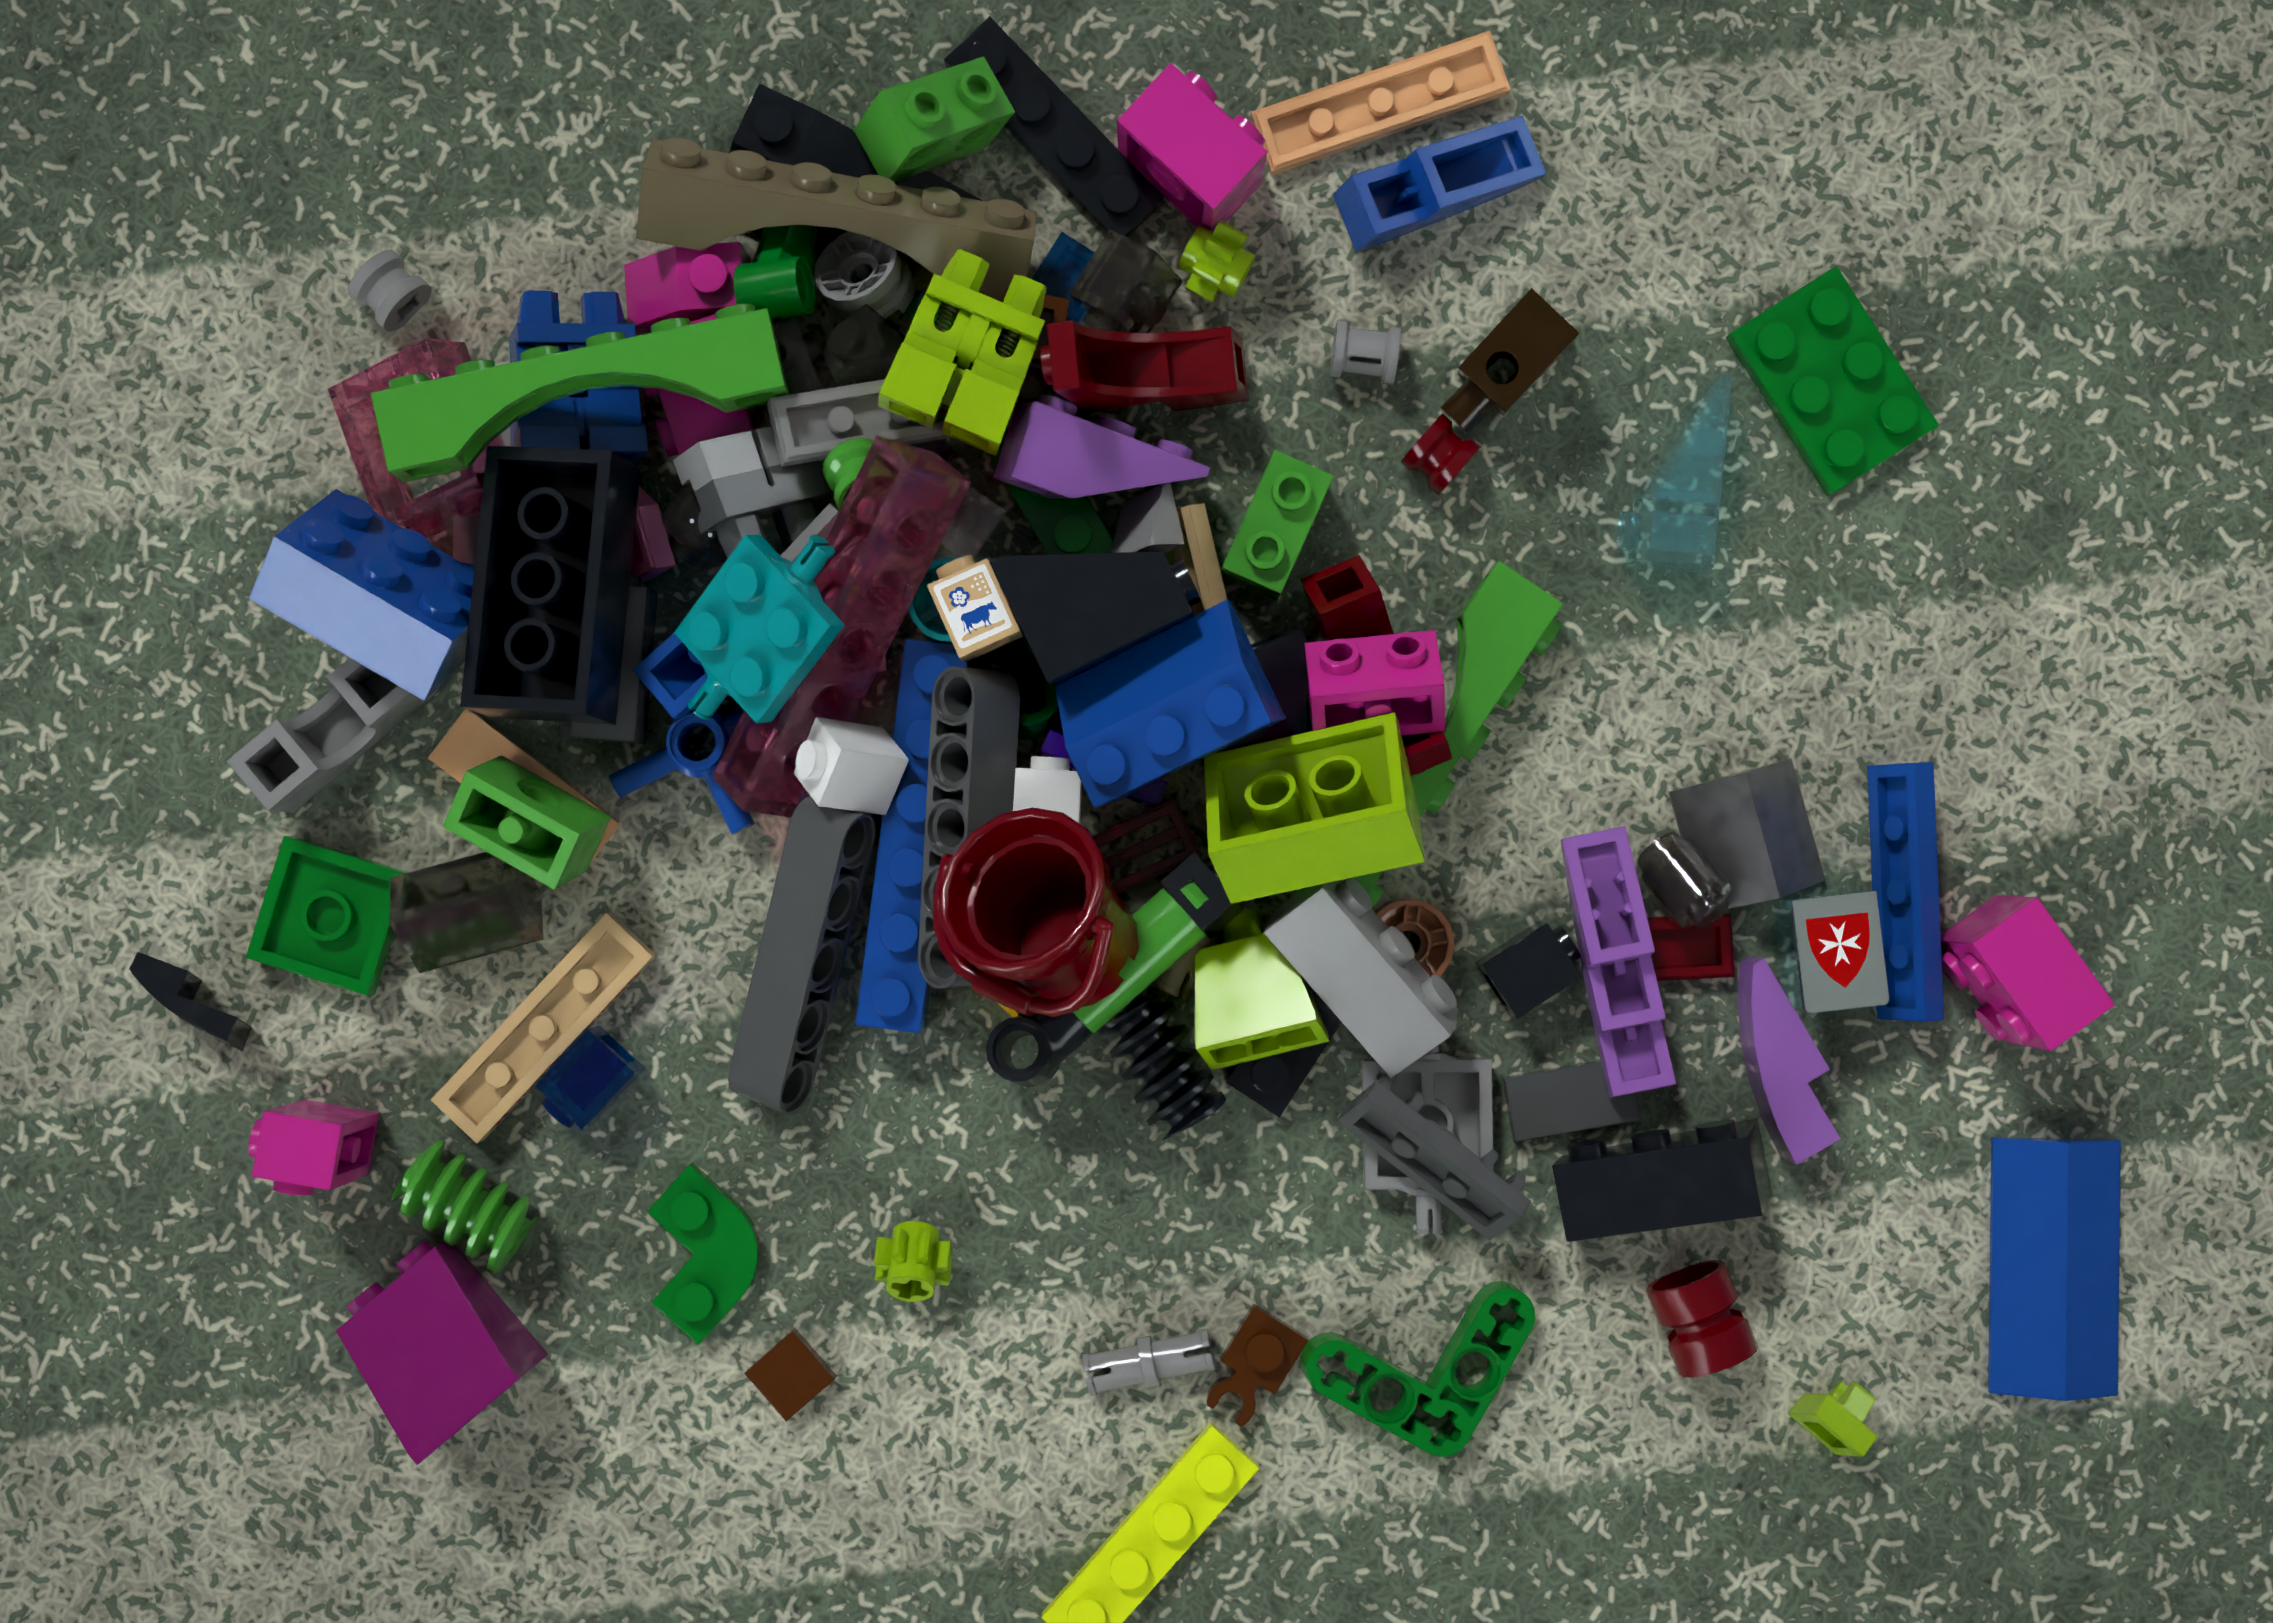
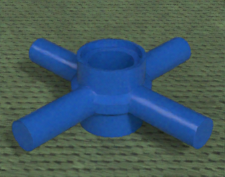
[609,701,792,835]

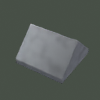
[1668,758,1826,914]

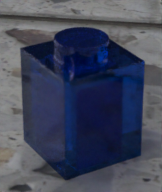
[535,1025,646,1130]

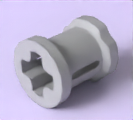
[1330,320,1401,385]

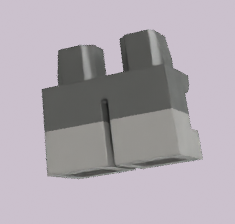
[673,426,829,558]

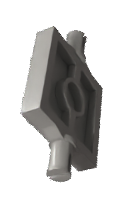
[1361,1045,1494,1234]

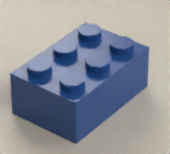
[249,489,475,701]

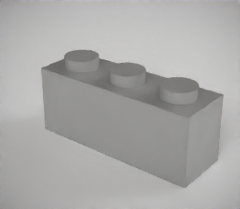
[1263,878,1459,1078]

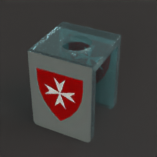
[1772,890,1889,1013]

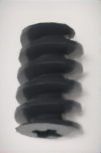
[1097,994,1226,1140]

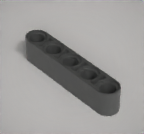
[918,667,1020,989]
[728,796,876,1115]

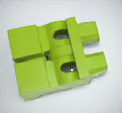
[878,249,1047,456]

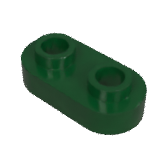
[973,625,1058,739]

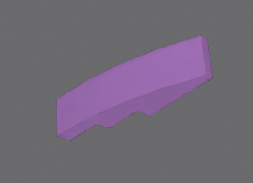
[1560,826,1676,1099]

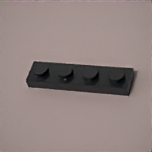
[944,16,1165,246]

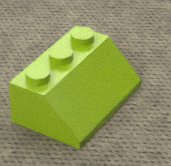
[1204,712,1425,904]

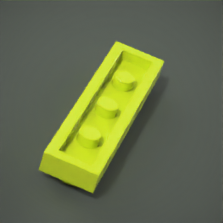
[1041,1422,1259,1623]

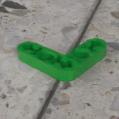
[1300,1281,1535,1457]

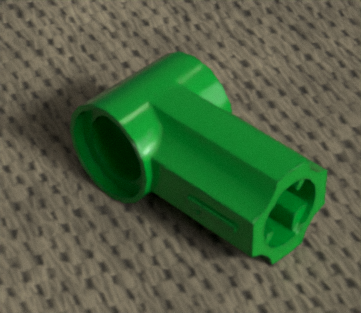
[734,225,821,319]

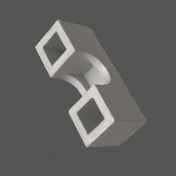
[227,658,440,813]

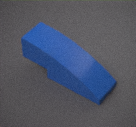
[1333,115,1547,253]

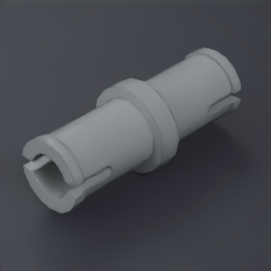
[1082,1329,1216,1396]

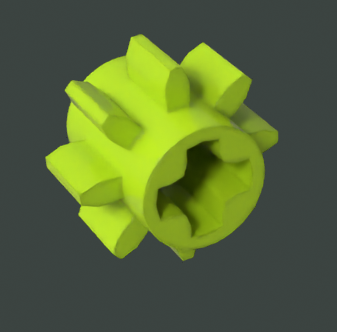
[1177,221,1256,303]
[873,1221,952,1302]

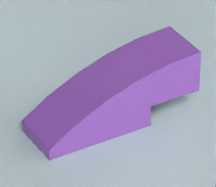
[1738,956,1841,1165]

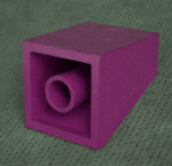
[336,1240,548,1465]

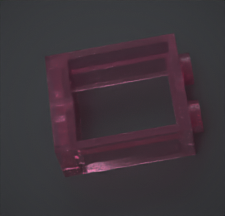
[328,338,502,538]

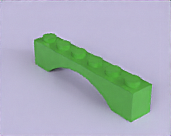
[371,304,789,483]
[1294,561,1563,910]

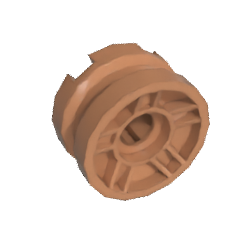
[1374,898,1455,977]

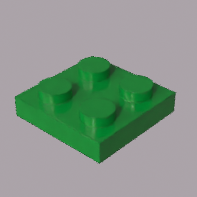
[245,836,413,996]

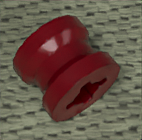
[1401,413,1481,495]

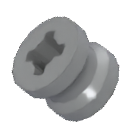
[348,249,431,332]

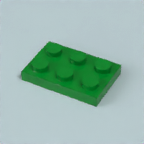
[1725,266,1940,496]

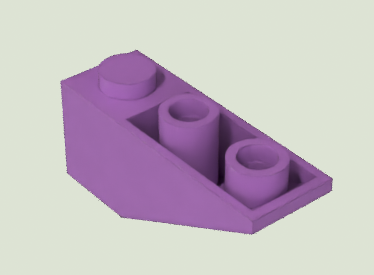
[993,395,1210,499]

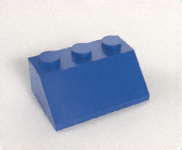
[1055,600,1286,808]

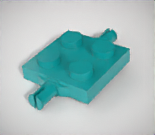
[674,535,845,724]

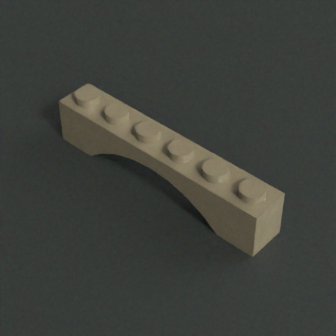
[636,138,1037,302]

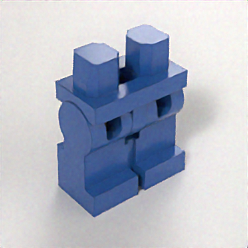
[508,290,648,463]

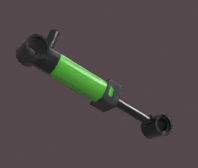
[986,852,1244,1087]

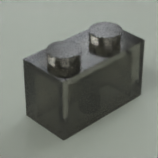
[390,852,544,974]

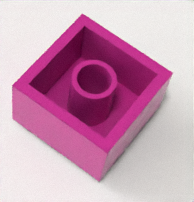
[1117,63,1267,232]
[1941,895,2115,1051]

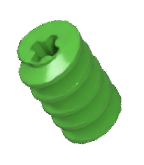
[391,1138,538,1274]

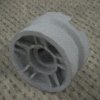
[814,232,916,331]

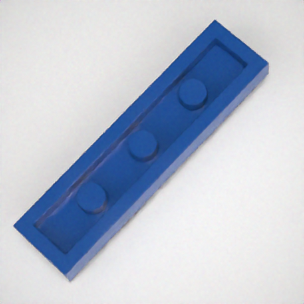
[1867,762,1944,1022]

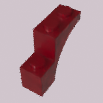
[1041,320,1249,413]

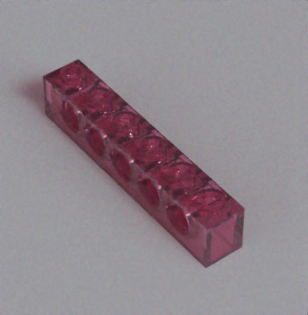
[712,435,971,818]

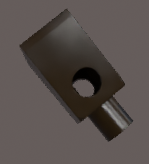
[1441,288,1579,434]

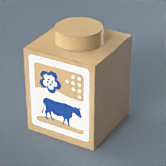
[927,555,1023,663]

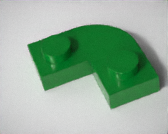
[647,1162,759,1345]

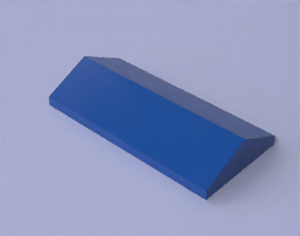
[1988,1137,2121,1401]

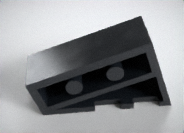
[1552,1118,1772,1242]

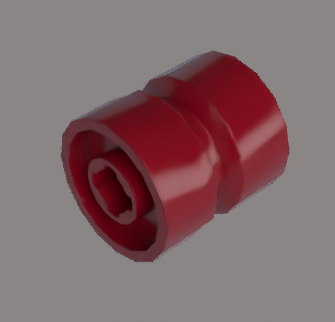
[1646,1260,1758,1378]

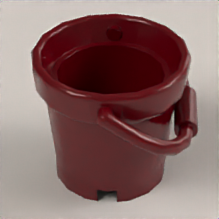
[933,807,1139,1017]

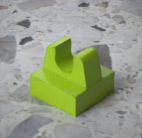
[1787,1381,1878,1457]

